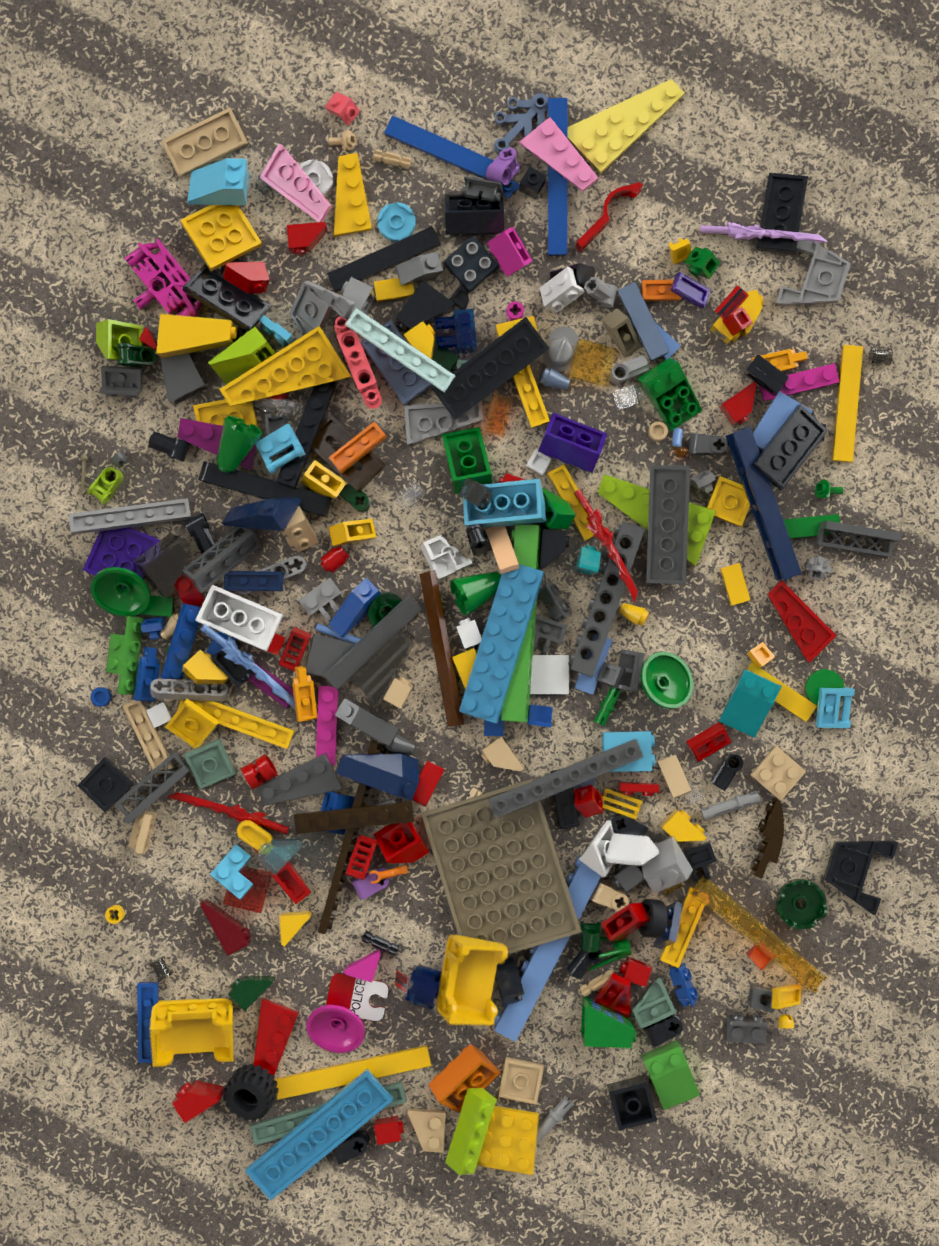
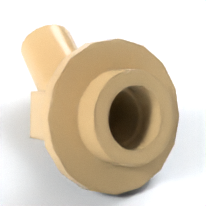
[328,130,356,150]

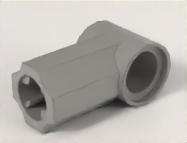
[584,277,618,308]
[609,355,649,385]

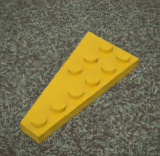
[219,326,351,406]

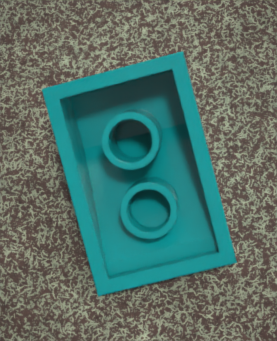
[719,668,782,738]

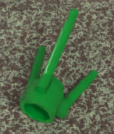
[589,937,632,971]

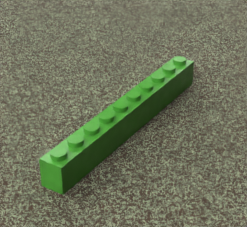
[500,524,542,723]

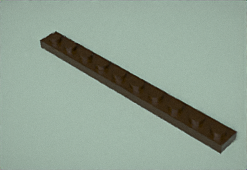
[318,741,381,934]

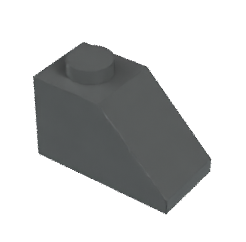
[395,252,443,286]

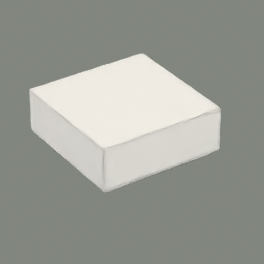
[526,449,552,476]
[146,702,172,728]

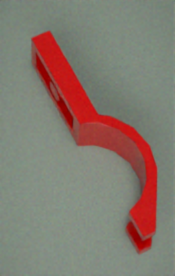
[575,182,643,253]

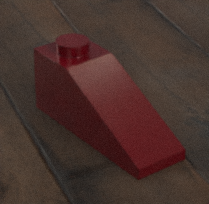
[200,899,252,956]

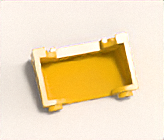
[437,935,508,1025]
[150,998,234,1067]

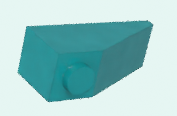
[574,545,601,576]

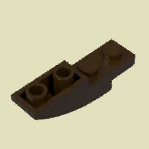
[750,798,784,879]

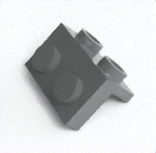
[99,366,143,398]

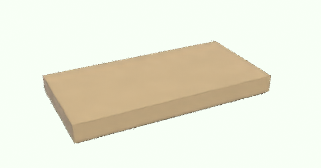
[161,108,248,178]

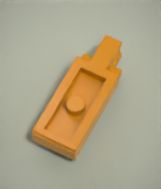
[751,349,808,372]
[292,666,317,722]

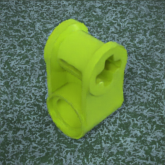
[87,467,123,505]

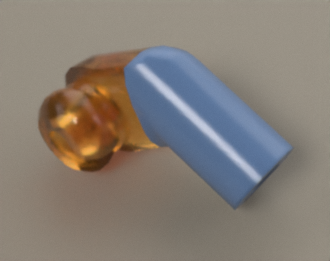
[672,428,687,458]

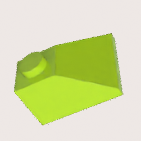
[96,319,143,361]

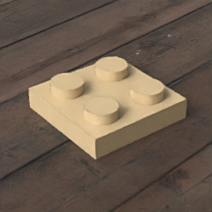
[750,745,806,801]

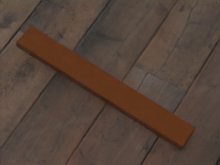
[419,570,464,727]

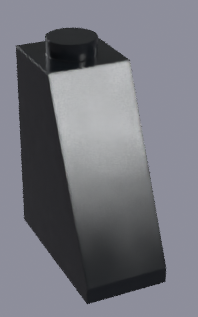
[395,281,455,333]

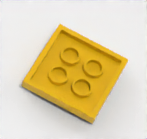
[180,205,262,271]
[477,1106,539,1175]

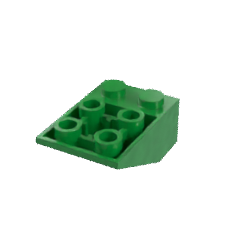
[637,357,703,432]

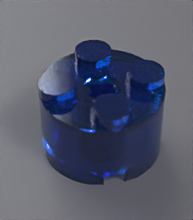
[405,965,442,1010]

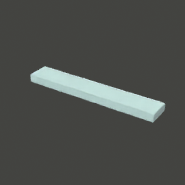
[345,308,455,392]

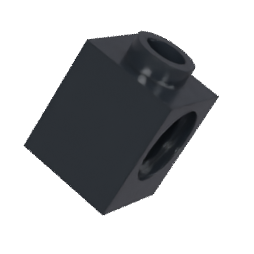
[519,166,547,200]

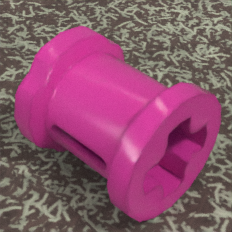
[506,301,524,321]

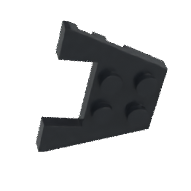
[823,840,898,916]

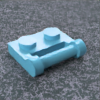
[255,424,305,474]
[815,687,855,728]

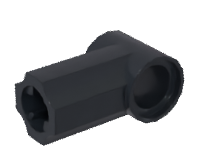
[148,432,190,462]
[184,513,216,554]
[710,752,744,791]
[567,945,603,979]

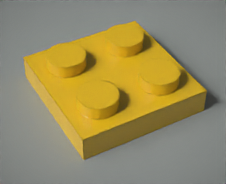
[706,476,750,527]
[165,699,219,749]

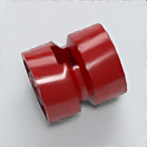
[241,754,278,790]

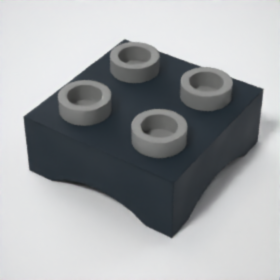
[444,236,499,294]

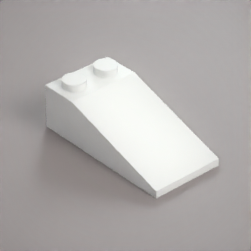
[196,585,283,651]

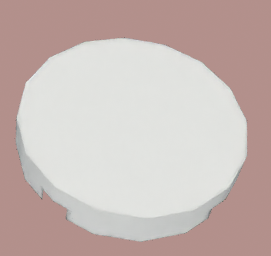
[300,160,333,197]

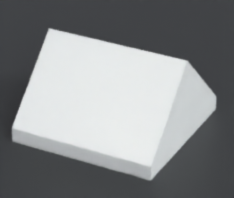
[579,820,615,877]
[605,834,659,866]

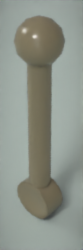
[78,454,88,495]

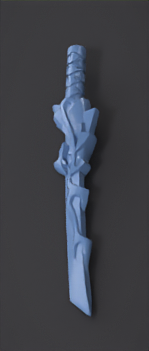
[200,624,296,711]

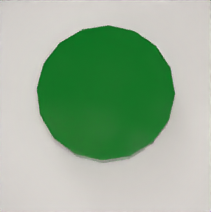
[804,669,844,706]

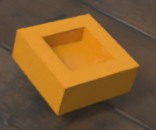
[747,642,775,669]

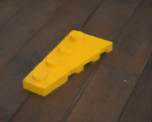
[334,153,372,237]

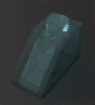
[258,838,303,875]

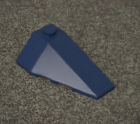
[222,497,301,532]
[335,753,419,801]

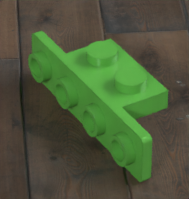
[106,616,144,695]

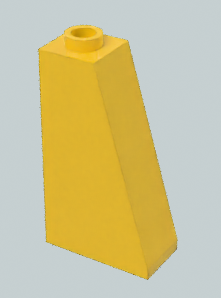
[156,314,237,358]

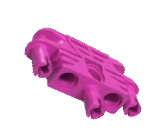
[124,239,201,317]

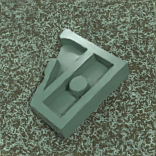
[632,977,676,1029]

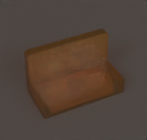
[485,391,513,436]

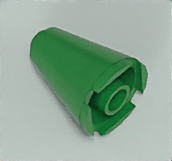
[216,415,262,473]
[450,571,502,615]

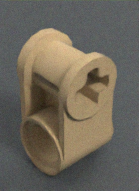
[590,881,629,911]

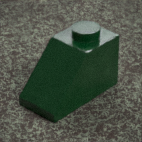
[228,976,275,1011]

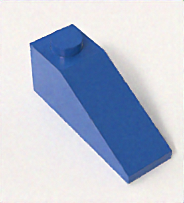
[329,578,381,638]

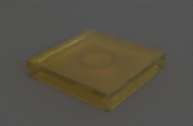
[568,338,616,387]

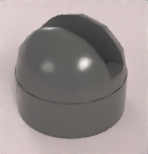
[110,450,127,468]

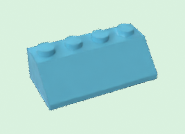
[462,479,546,528]

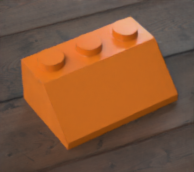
[428,1044,501,1113]

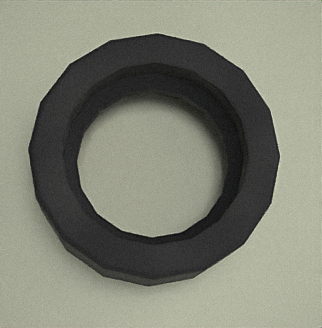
[638,899,667,938]

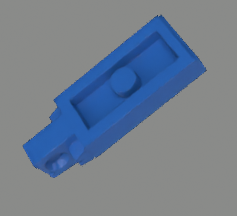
[134,647,160,702]

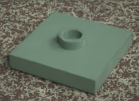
[183,738,236,790]

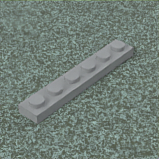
[69,498,191,535]

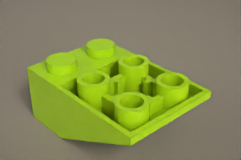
[208,327,275,384]

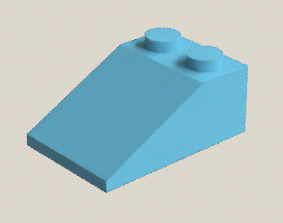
[187,158,249,205]

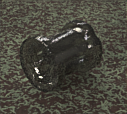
[868,347,893,366]
[149,956,174,982]

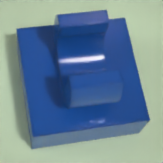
[141,617,165,640]

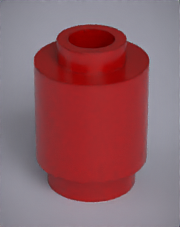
[320,546,350,573]

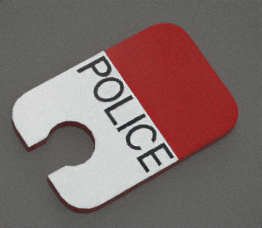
[326,973,389,1021]

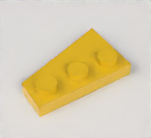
[193,399,258,427]

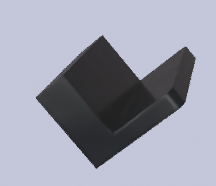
[743,355,788,397]

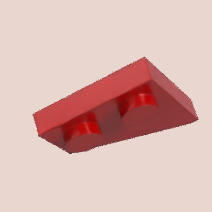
[595,973,631,1018]

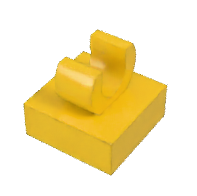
[669,238,691,265]

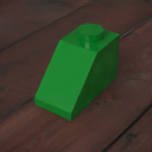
[542,488,576,529]

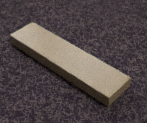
[123,700,175,776]

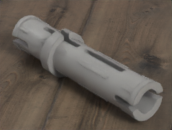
[700,791,761,821]
[536,1096,574,1146]

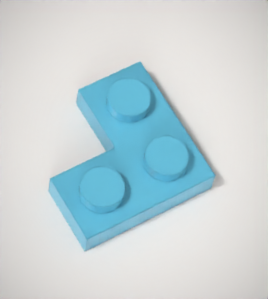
[259,315,295,348]
[210,844,253,900]

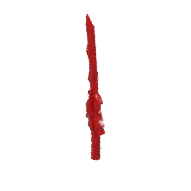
[574,489,638,602]
[168,792,289,835]

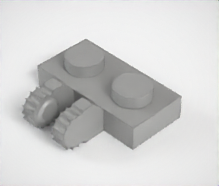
[298,578,342,622]

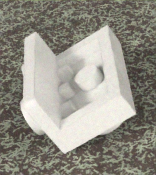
[540,267,584,313]

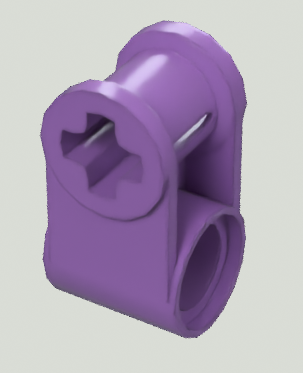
[486,148,520,185]
[352,867,391,900]

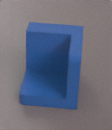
[527,704,553,727]

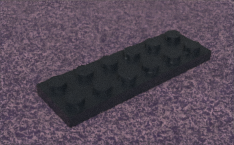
[432,317,550,420]

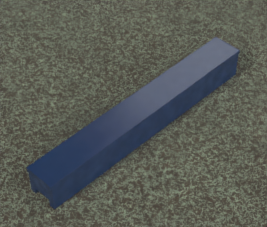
[725,426,802,581]

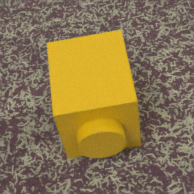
[710,317,742,344]

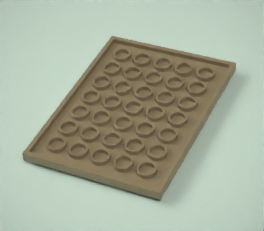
[421,778,582,954]

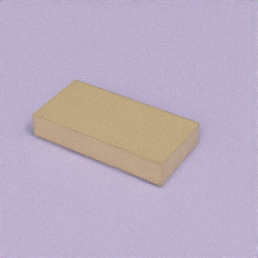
[657,754,692,798]

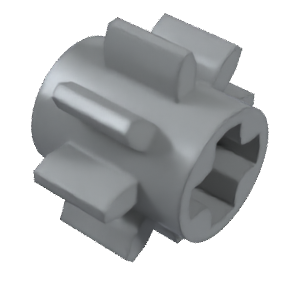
[805,556,832,580]

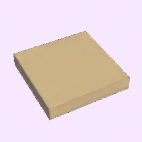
[498,1057,544,1105]

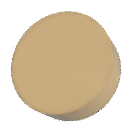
[648,421,668,442]

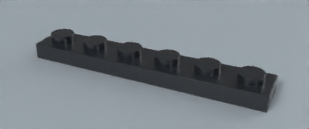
[276,381,337,489]

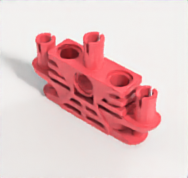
[334,316,382,409]

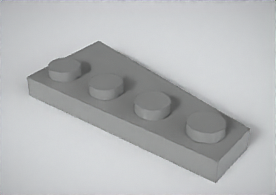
[404,401,483,446]

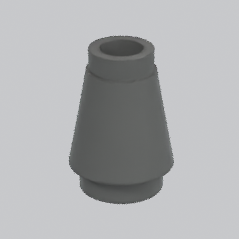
[385,734,415,755]

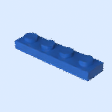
[161,603,201,680]
[137,982,159,1063]

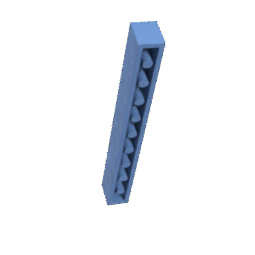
[494,855,601,1042]

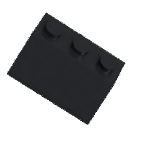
[445,194,504,236]

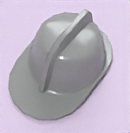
[543,326,579,372]

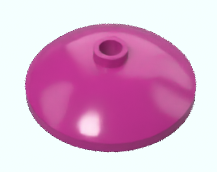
[306,1005,365,1053]

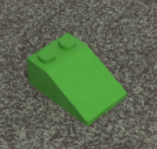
[641,1040,700,1110]

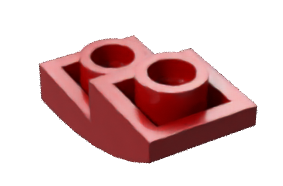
[412,761,445,807]

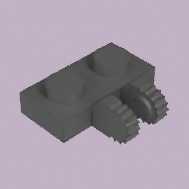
[533,615,568,655]

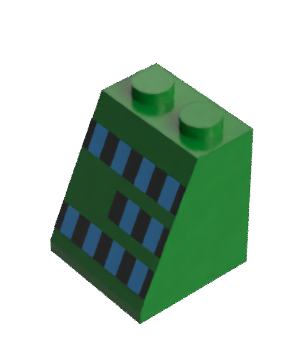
[581,996,636,1049]

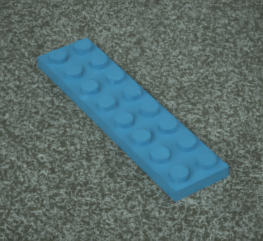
[459,564,545,723]
[245,1069,393,1200]

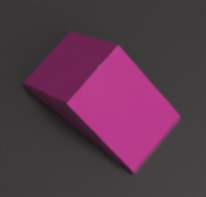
[344,949,381,983]

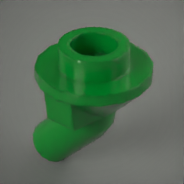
[815,479,843,499]

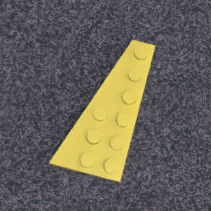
[567,79,685,174]

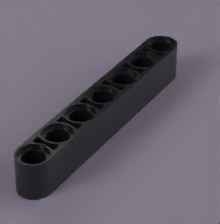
[198,461,332,517]

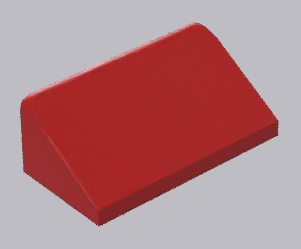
[686,722,731,762]

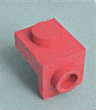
[325,92,360,125]

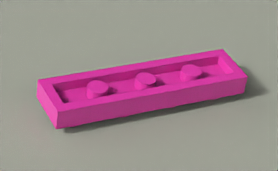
[759,363,840,402]
[316,686,339,765]

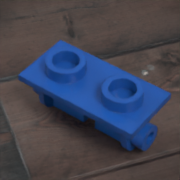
[669,963,698,1007]

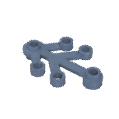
[494,93,548,155]

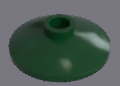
[368,592,402,626]

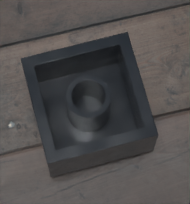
[607,1075,658,1131]

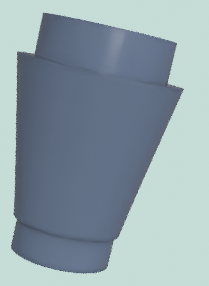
[540,368,570,390]

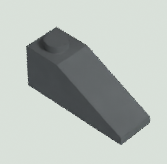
[335,698,400,746]

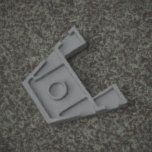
[776,231,851,305]
[289,281,355,334]

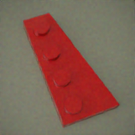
[766,580,837,663]
[254,998,299,1076]

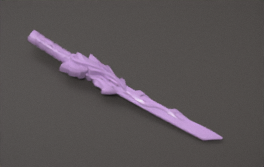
[700,222,828,242]

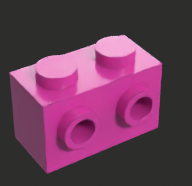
[487,227,532,277]

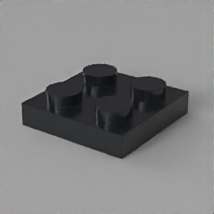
[77,757,134,813]

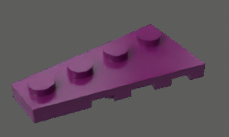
[177,418,256,471]

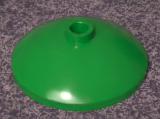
[90,567,151,617]
[640,652,693,709]

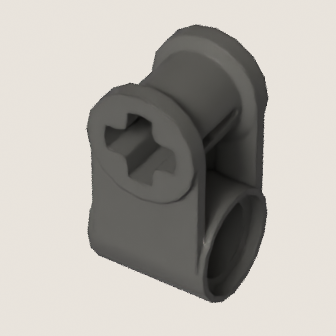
[689,434,728,455]

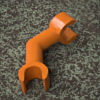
[369,865,408,884]

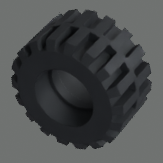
[223,1064,278,1121]

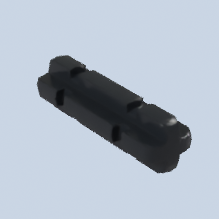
[362,931,399,956]

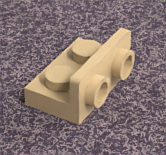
[128,810,157,854]

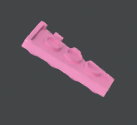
[519,117,598,192]
[259,144,332,222]

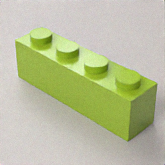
[445,1088,497,1175]

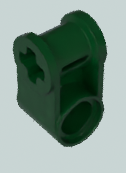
[116,343,156,368]
[339,483,371,513]
[579,921,601,952]

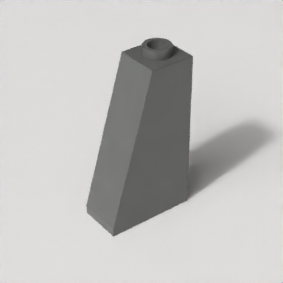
[156,330,208,406]

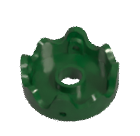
[776,879,827,930]

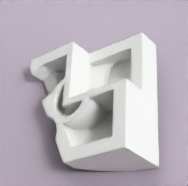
[420,535,472,580]

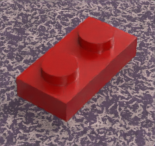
[618,782,659,796]

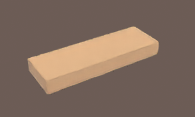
[486,526,519,574]

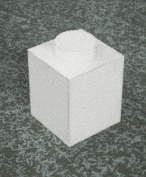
[456,618,482,649]

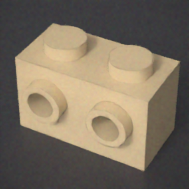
[281,506,319,552]

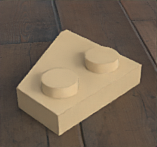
[408,1108,446,1153]

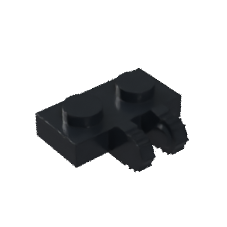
[682,842,717,884]

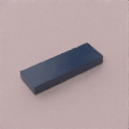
[224,571,284,592]

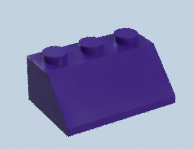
[538,413,607,473]

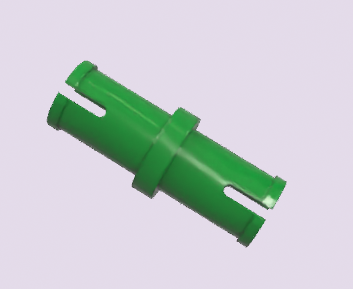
[593,686,622,727]

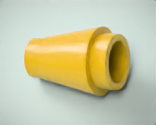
[619,603,649,626]

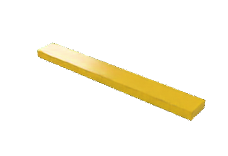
[274,1045,431,1100]

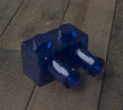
[435,309,477,354]

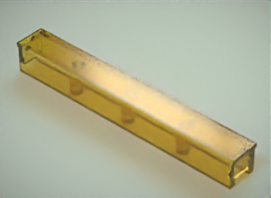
[690,877,827,993]

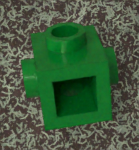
[684,246,720,279]

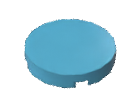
[377,202,416,242]

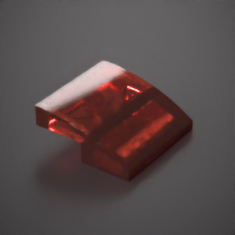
[223,866,272,913]

